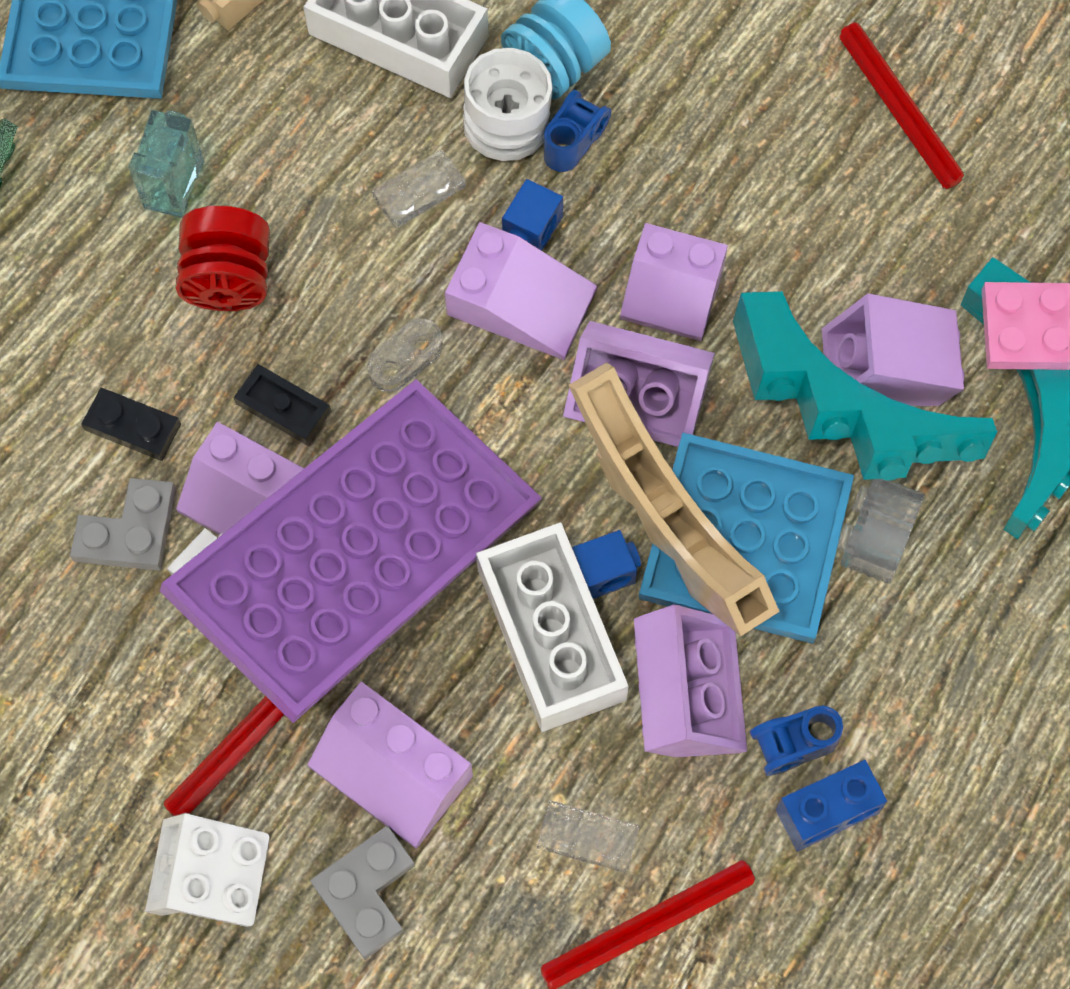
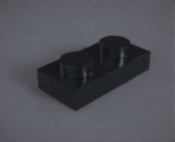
[233,364,332,446]
[81,387,181,461]

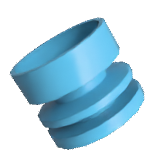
[501,0,611,100]

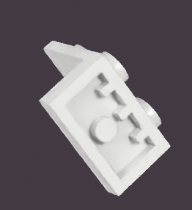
[145,813,269,927]

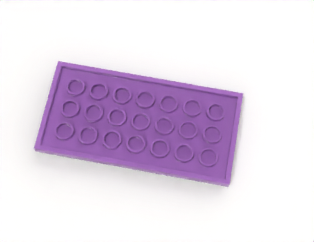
[160,379,542,723]

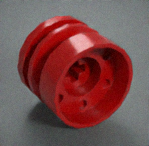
[175,206,270,311]

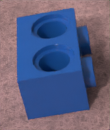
[776,759,887,852]

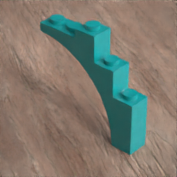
[960,257,1070,540]
[733,291,998,480]

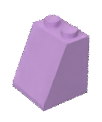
[822,293,964,406]

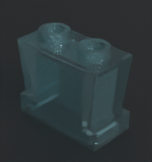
[128,109,205,218]

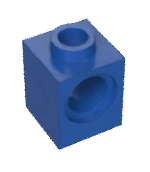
[502,179,563,251]
[572,530,641,599]

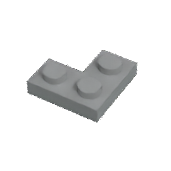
[70,478,176,571]
[310,826,415,960]

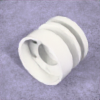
[463,48,552,161]

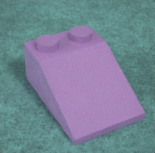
[445,222,597,360]

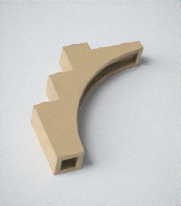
[568,362,780,636]

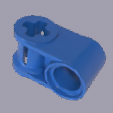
[544,89,611,172]
[750,705,843,776]

